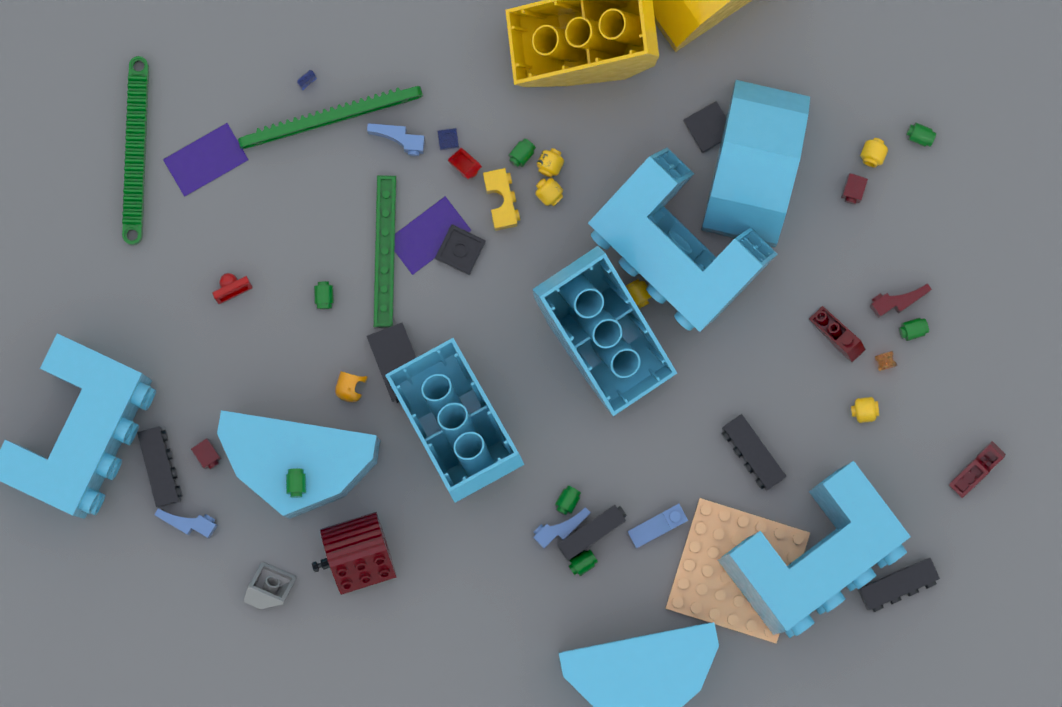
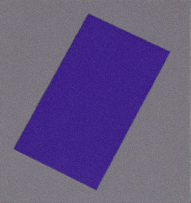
[163,123,249,197]
[395,196,472,275]

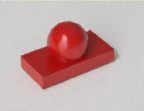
[448,148,482,179]
[212,273,253,304]

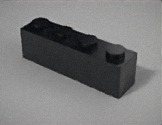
[722,414,787,491]
[137,426,183,508]
[858,558,940,612]

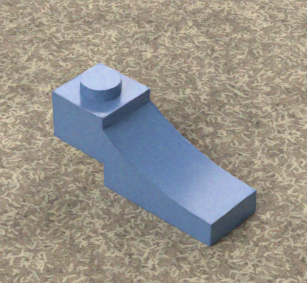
[367,123,425,156]
[627,504,688,548]
[533,507,591,548]
[154,508,218,538]

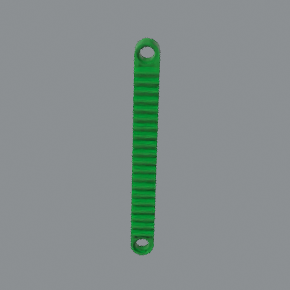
[122,56,149,245]
[238,86,423,149]

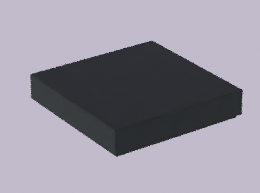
[683,101,726,153]
[435,224,486,275]

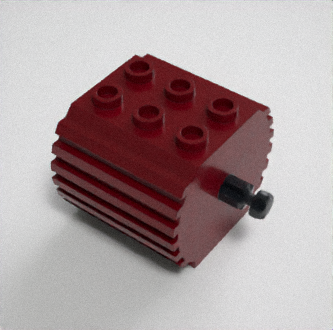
[312,512,397,595]

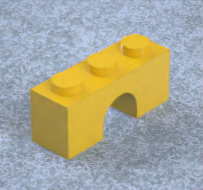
[483,168,520,231]

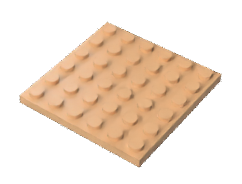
[665,498,810,644]

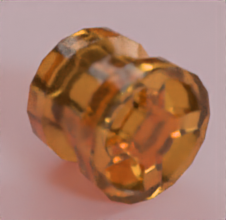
[875,351,897,371]

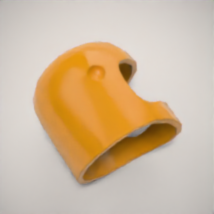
[335,371,368,402]

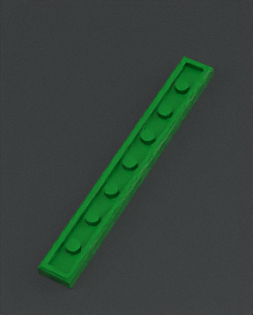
[373,175,396,328]

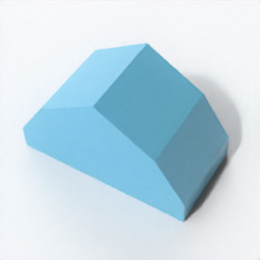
[701,80,810,247]
[532,246,677,416]
[385,338,525,503]
[217,410,381,519]
[558,622,719,707]

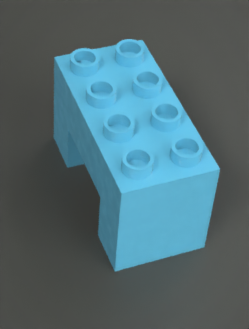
[588,147,778,332]
[0,333,156,519]
[718,461,911,638]

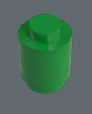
[906,122,936,147]
[508,138,536,167]
[314,281,334,309]
[899,318,929,341]
[286,468,306,498]
[555,486,581,515]
[569,549,598,576]

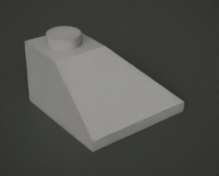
[243,562,297,609]

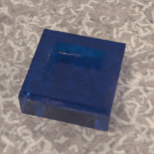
[297,70,317,90]
[438,128,459,150]

